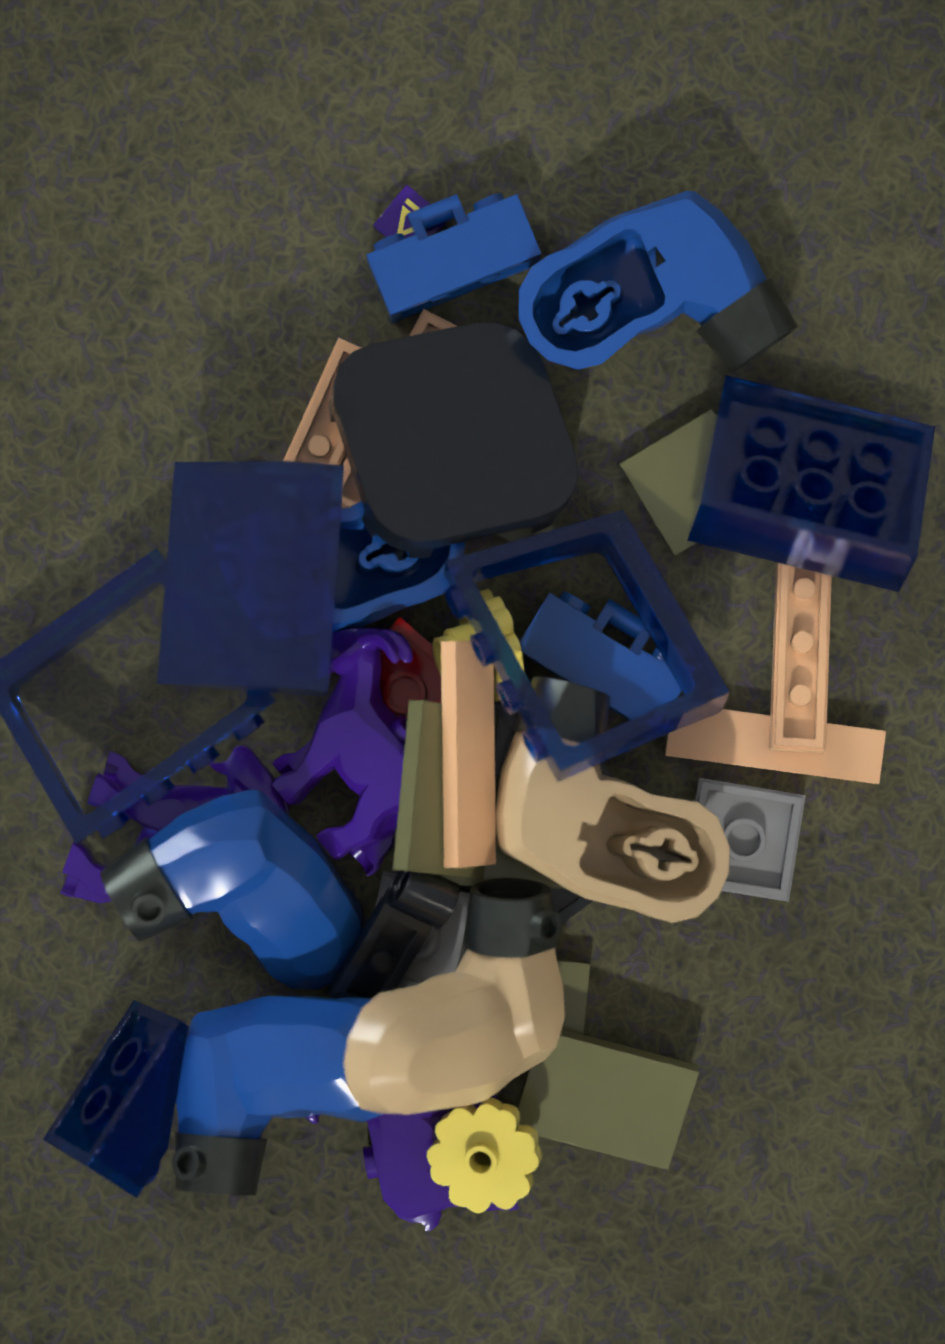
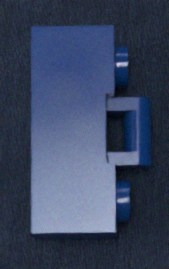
[366,193,541,324]
[519,591,689,734]

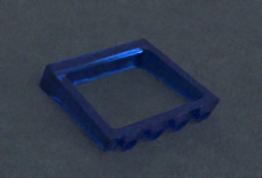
[444,510,729,782]
[0,548,278,844]

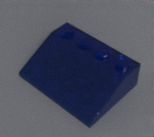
[687,375,935,592]
[157,461,344,696]

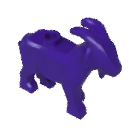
[271,628,413,876]
[60,744,289,903]
[305,1093,519,1231]

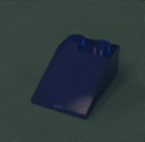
[43,1000,189,1198]

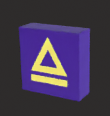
[373,185,448,239]

